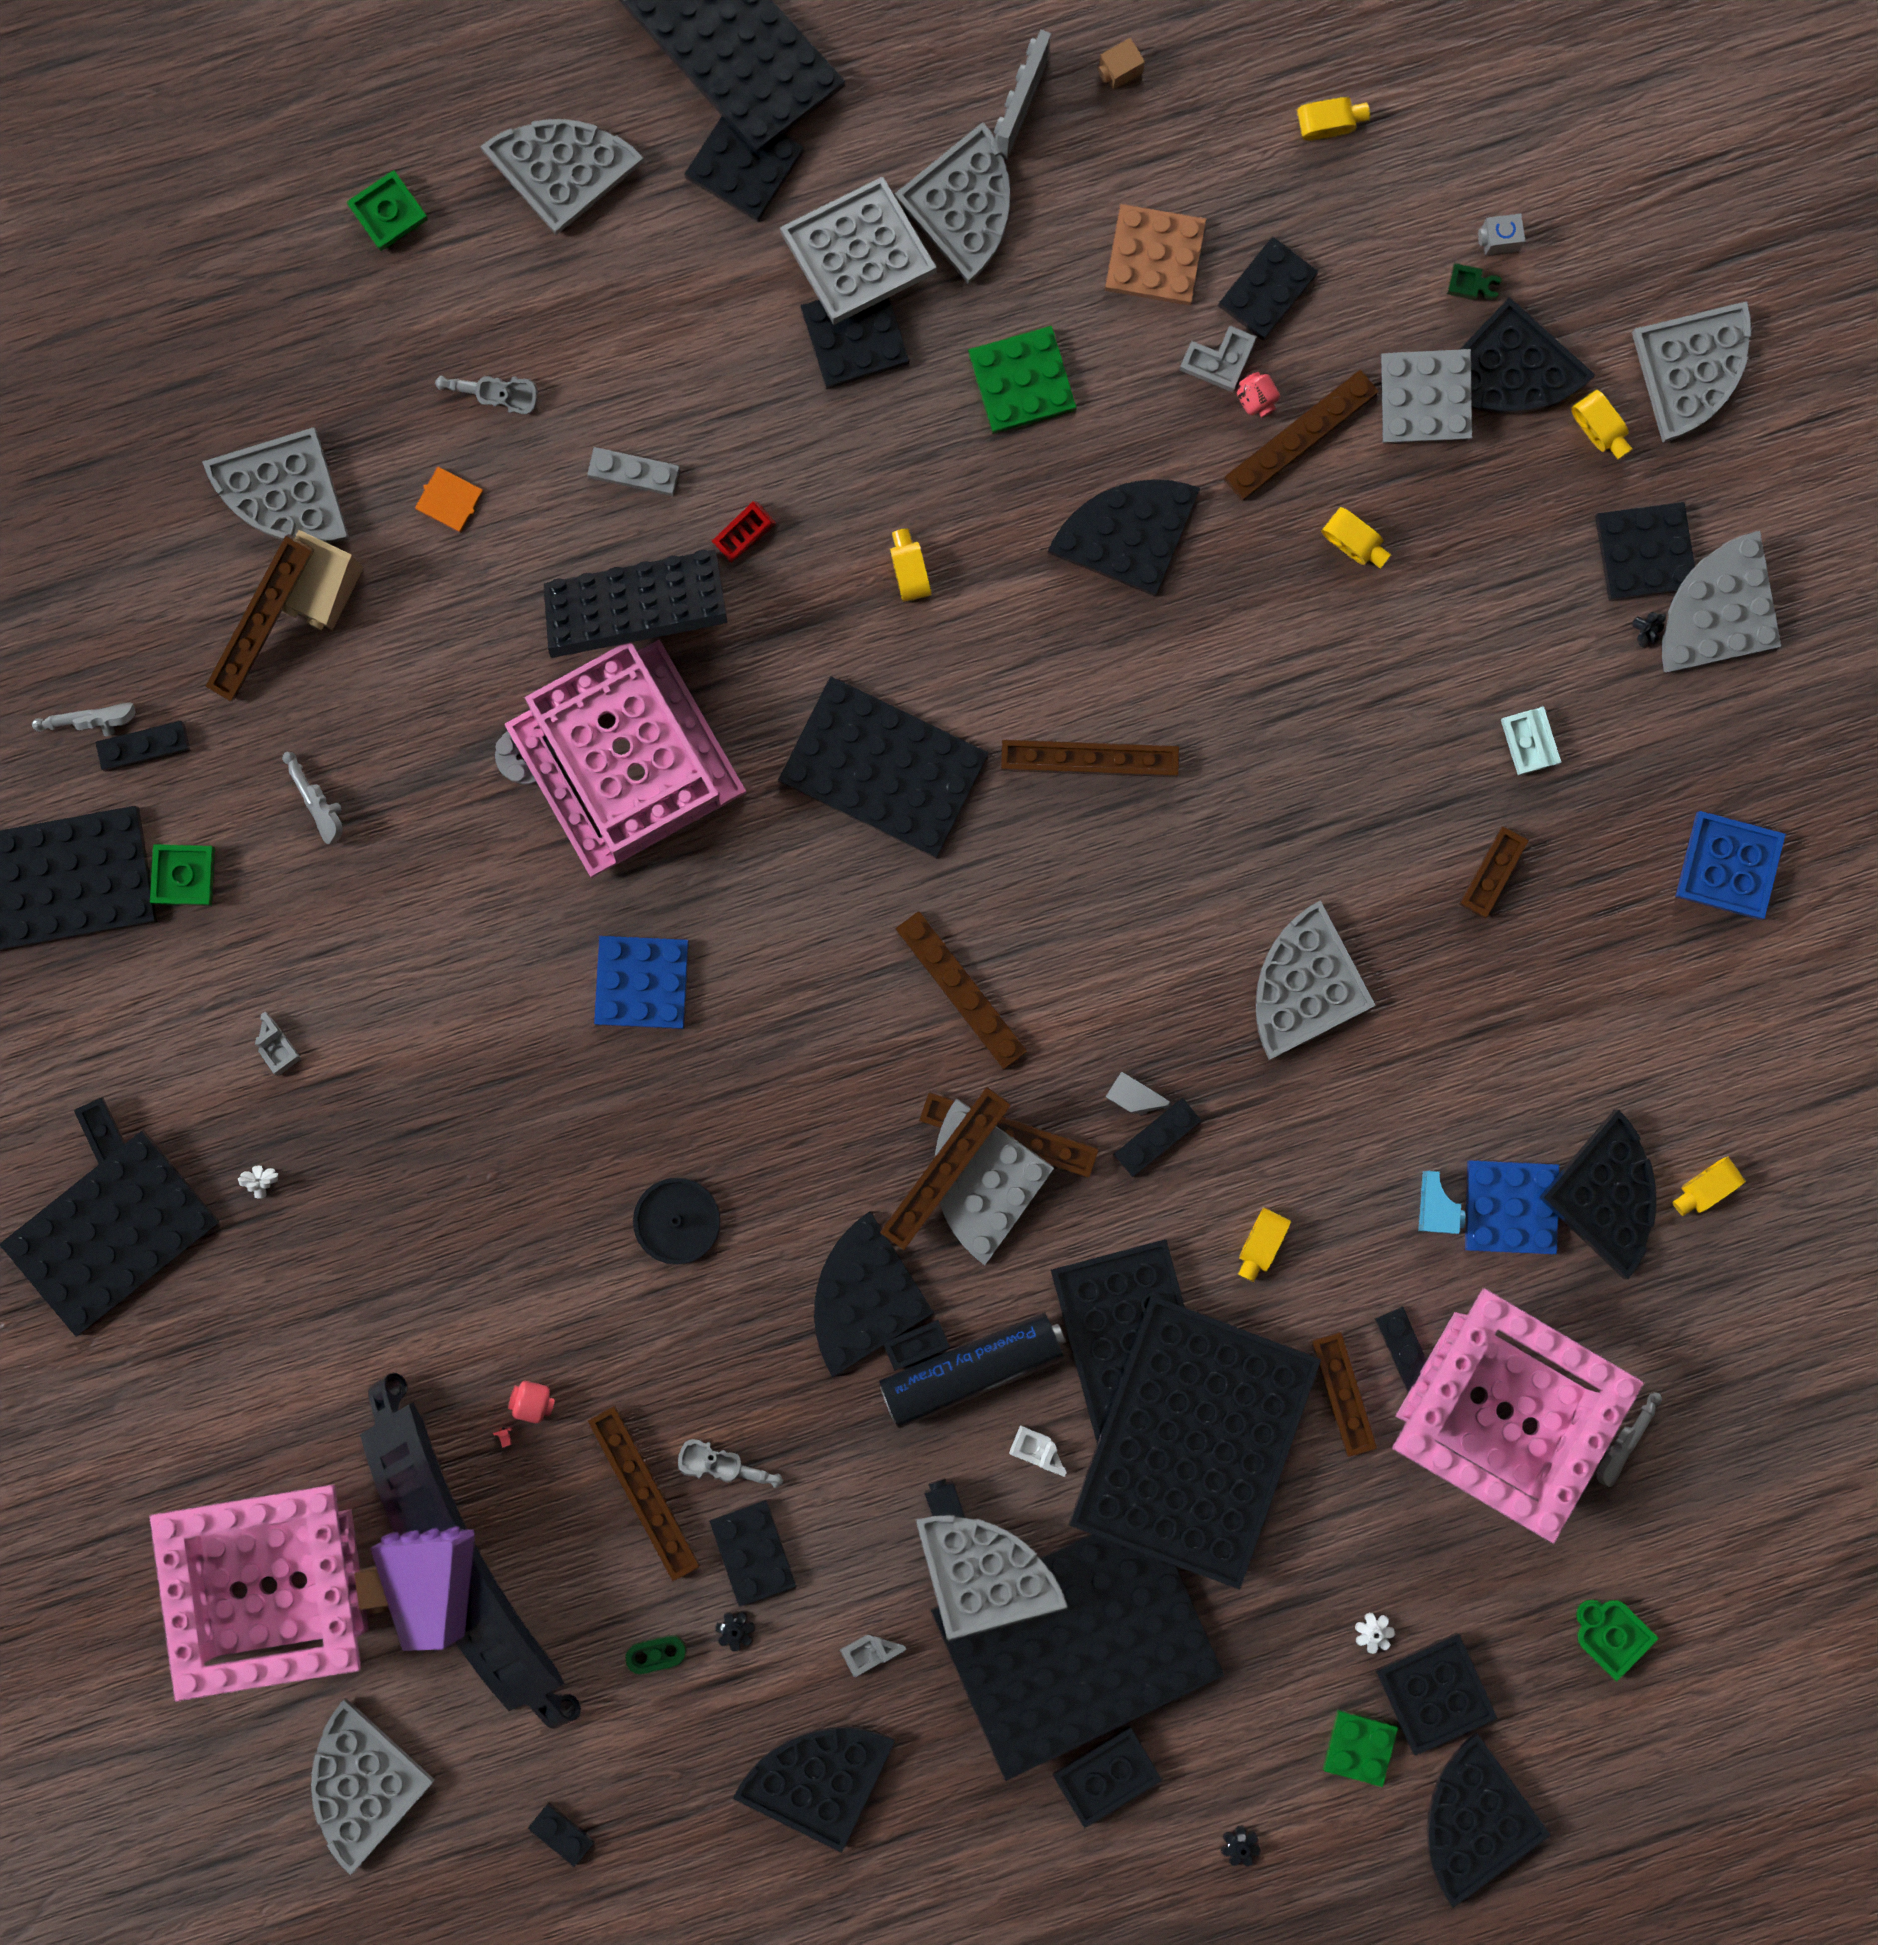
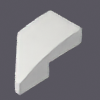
[1009,1425,1066,1477]

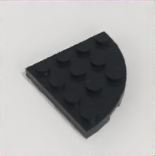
[1459,297,1595,414]
[1048,479,1200,597]
[1539,1109,1656,1279]
[814,1211,934,1377]
[732,1727,895,1853]
[1427,1732,1551,1908]

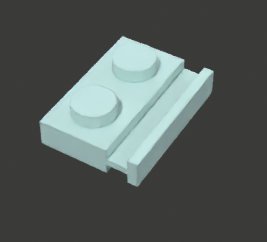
[1501,706,1561,776]

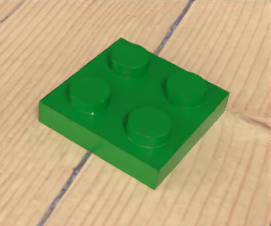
[346,170,428,252]
[150,844,215,906]
[1322,1709,1398,1787]

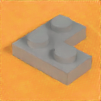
[1180,326,1256,392]

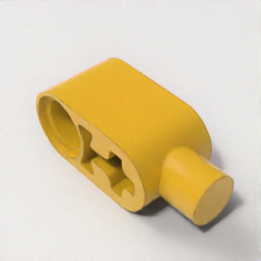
[1297,97,1370,141]
[1571,390,1632,460]
[1321,507,1391,569]
[890,528,932,602]
[1672,1156,1746,1216]
[1238,1207,1291,1282]

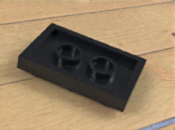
[1218,236,1318,341]
[709,1499,797,1607]
[1052,1726,1162,1829]

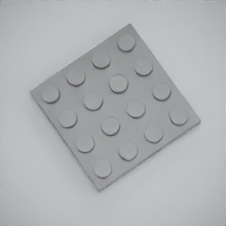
[780,177,937,325]

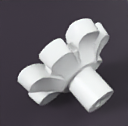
[238,1166,278,1199]
[1355,1613,1395,1654]

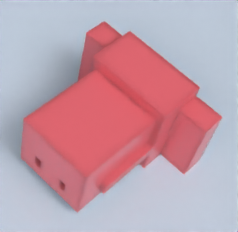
[493,1427,512,1448]

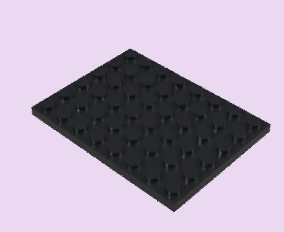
[1068,1295,1321,1590]
[930,1534,1224,1781]

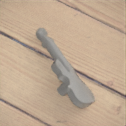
[435,375,538,414]
[32,702,136,736]
[282,752,343,844]
[1597,1392,1662,1487]
[678,1439,783,1488]

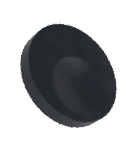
[633,1178,720,1264]

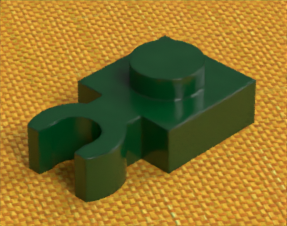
[1447,263,1502,301]

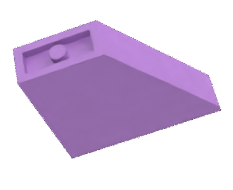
[370,1527,475,1651]

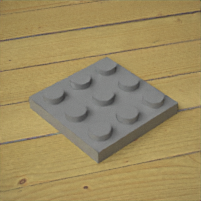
[1381,349,1472,443]

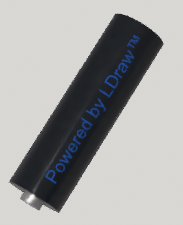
[879,1312,1066,1429]

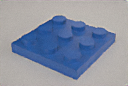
[1675,811,1786,920]
[594,936,689,1029]
[1465,1161,1559,1254]

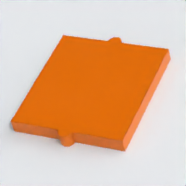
[415,467,483,533]

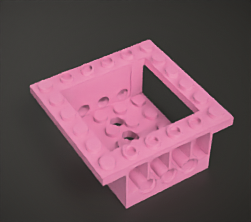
[504,639,746,878]
[1392,1289,1644,1543]
[150,1484,369,1701]

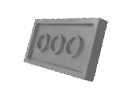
[994,29,1051,160]

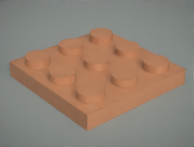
[1105,204,1206,306]

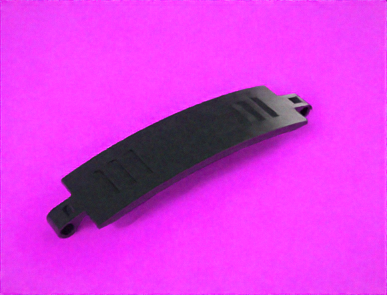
[360,1373,581,1729]

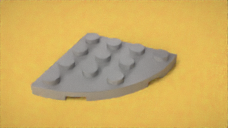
[480,119,644,235]
[894,122,1010,284]
[1632,301,1751,443]
[202,427,349,543]
[1662,531,1781,672]
[1256,900,1376,1060]
[935,1098,1054,1265]
[916,1516,1067,1641]
[311,1698,435,1875]

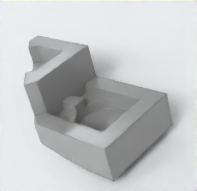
[255,1012,302,1076]
[1106,1072,1172,1116]
[840,1635,906,1677]

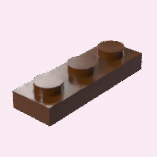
[1459,826,1529,919]

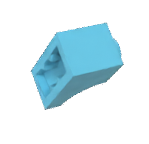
[1418,1171,1465,1234]

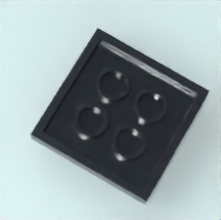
[684,116,804,222]
[800,297,909,390]
[1595,502,1695,601]
[1375,1632,1498,1756]

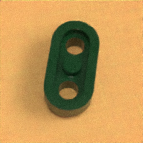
[625,1635,686,1674]

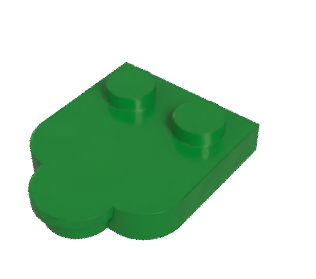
[1576,1600,1659,1682]

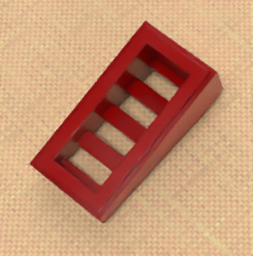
[712,501,777,563]

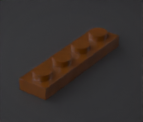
[1311,1332,1377,1457]

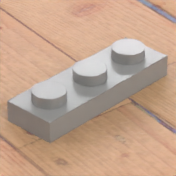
[587,447,680,496]

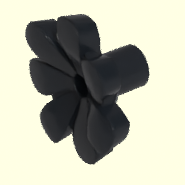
[1632,612,1666,649]
[715,1611,755,1652]
[1221,1826,1261,1867]

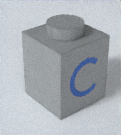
[1478,213,1525,256]

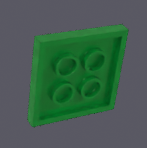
[968,325,1076,434]

